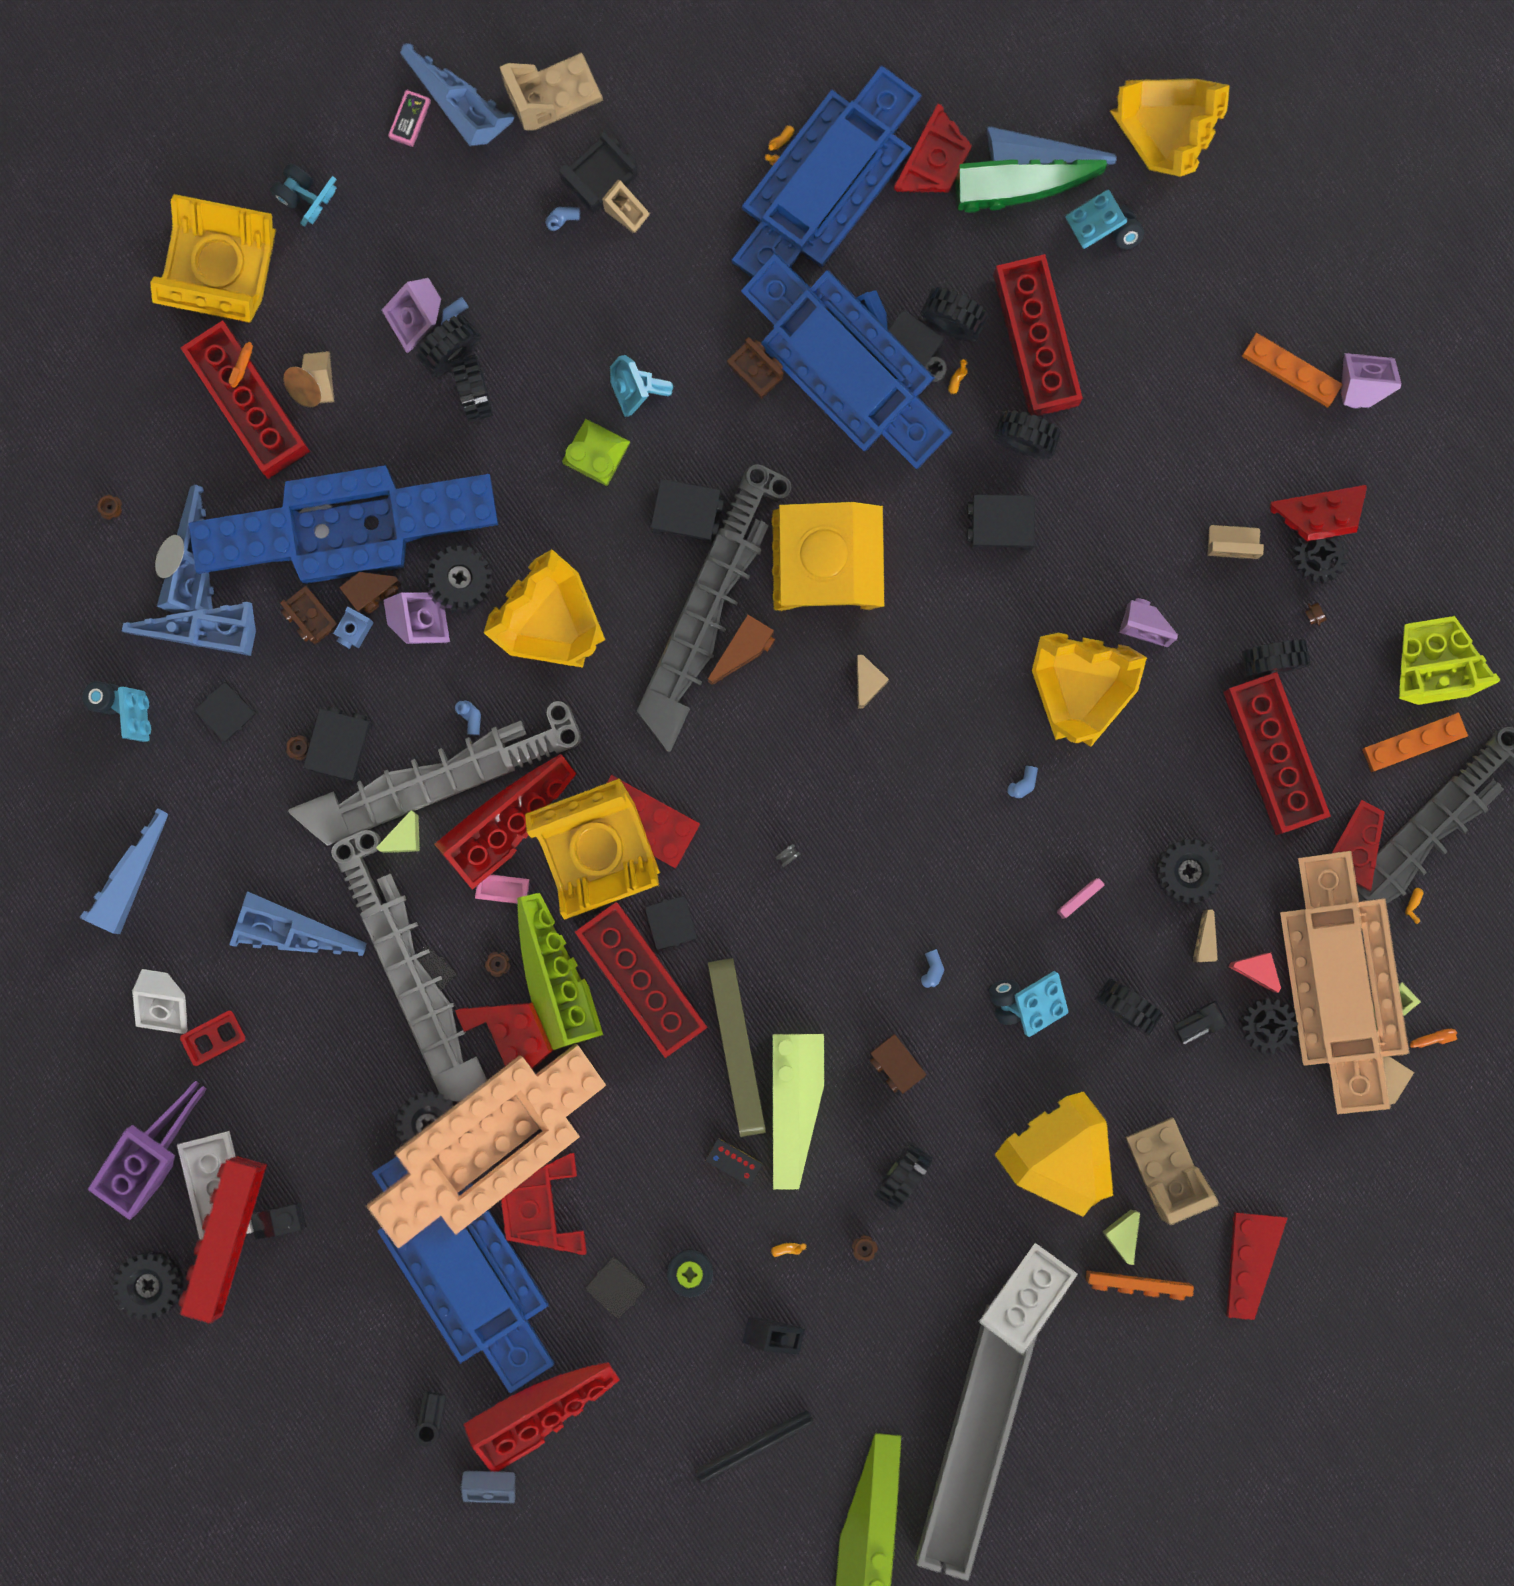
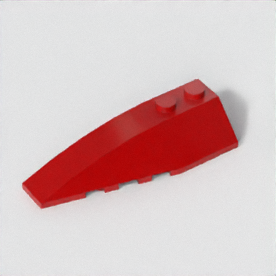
[434,754,576,890]
[463,1362,620,1472]

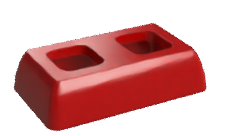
[180,1011,245,1066]

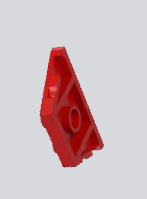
[894,104,972,192]
[1270,485,1367,541]

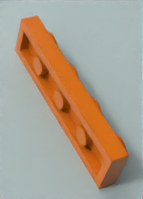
[1242,333,1343,407]
[1362,713,1468,772]
[1086,1271,1194,1300]

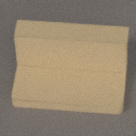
[1208,525,1264,559]

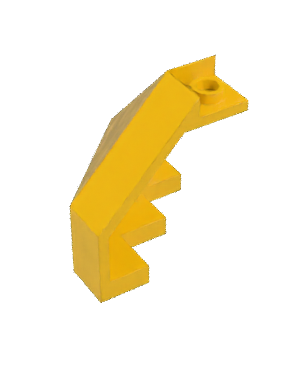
[1110,79,1229,177]
[484,549,605,668]
[1032,633,1147,747]
[995,1092,1113,1216]

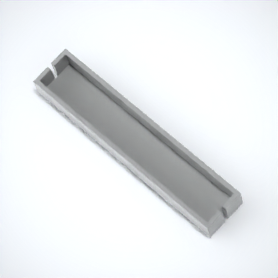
[915,1304,1037,1581]

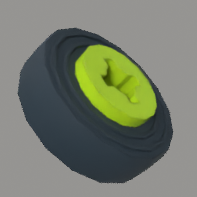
[667,1250,713,1298]

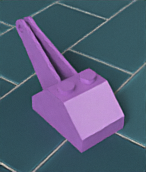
[88,1081,206,1220]

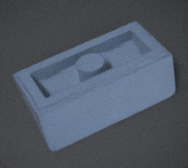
[461,1471,515,1503]

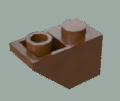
[339,572,402,615]

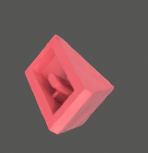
[1229,953,1281,993]

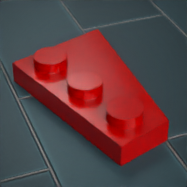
[1332,800,1385,892]

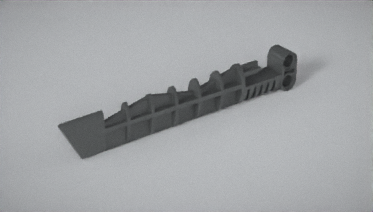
[637,464,791,752]
[1357,727,1514,937]

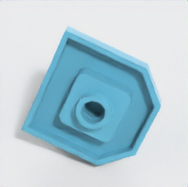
[610,355,673,417]

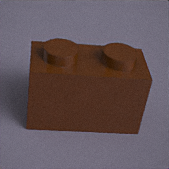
[869,1034,927,1094]

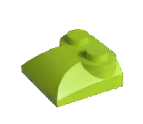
[562,419,630,486]

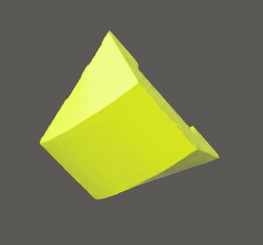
[1399,616,1500,705]

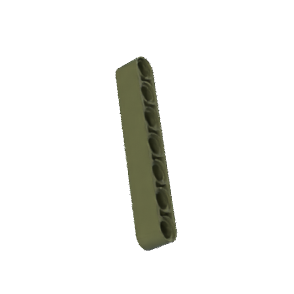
[708,958,766,1137]

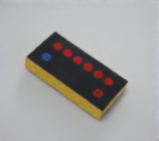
[705,1138,763,1186]

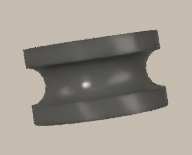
[925,357,946,382]
[775,844,801,868]

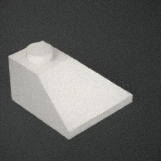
[133,969,188,1034]

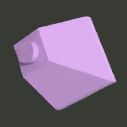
[382,278,441,352]
[1341,353,1401,408]
[384,593,450,644]
[1119,598,1178,647]

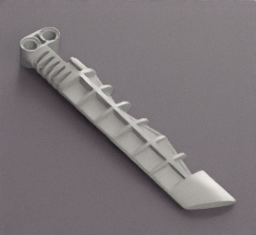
[288,701,581,846]
[331,830,487,1102]

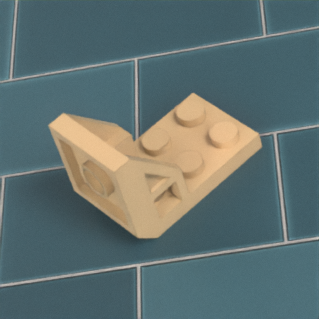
[499,53,603,131]
[1125,1118,1219,1225]

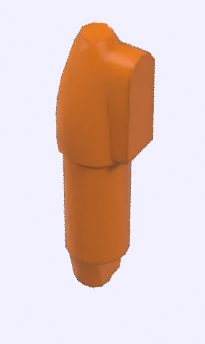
[229,342,253,388]
[1410,1029,1457,1048]

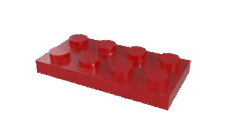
[607,775,701,869]

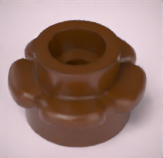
[97,495,122,520]
[1305,602,1327,626]
[286,735,310,760]
[485,952,510,977]
[852,1235,877,1261]

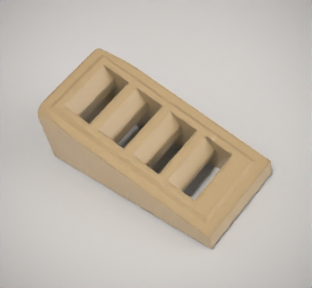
[1193,910,1218,962]

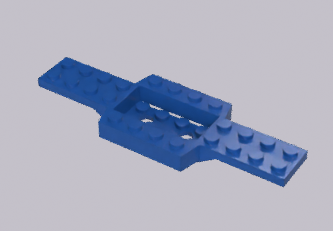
[189,465,498,584]

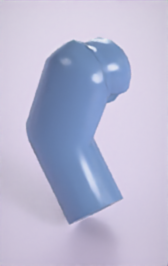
[546,207,580,231]
[442,297,468,323]
[455,700,481,735]
[1008,766,1038,798]
[921,949,944,988]

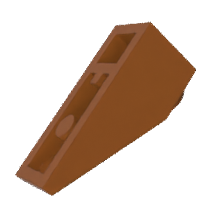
[708,615,775,685]

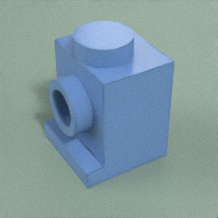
[333,606,374,649]

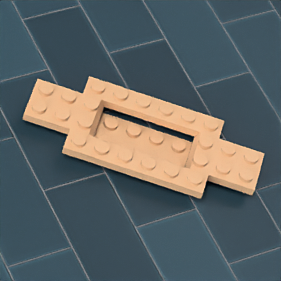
[1280,851,1409,1114]
[367,1044,606,1248]

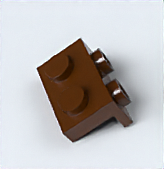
[727,337,783,399]
[279,586,338,645]

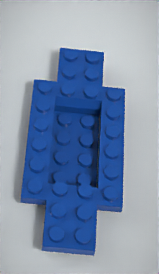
[732,66,921,278]
[741,254,953,469]
[372,1157,555,1393]

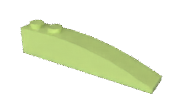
[773,1034,824,1189]

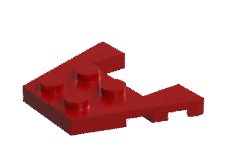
[455,1003,553,1070]
[501,1153,587,1255]

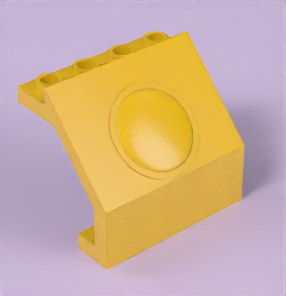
[150,194,276,322]
[772,502,884,611]
[525,779,660,920]

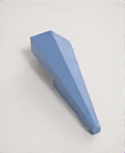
[401,44,515,146]
[987,127,1116,165]
[157,485,214,614]
[122,602,256,656]
[80,808,168,934]
[229,891,367,956]

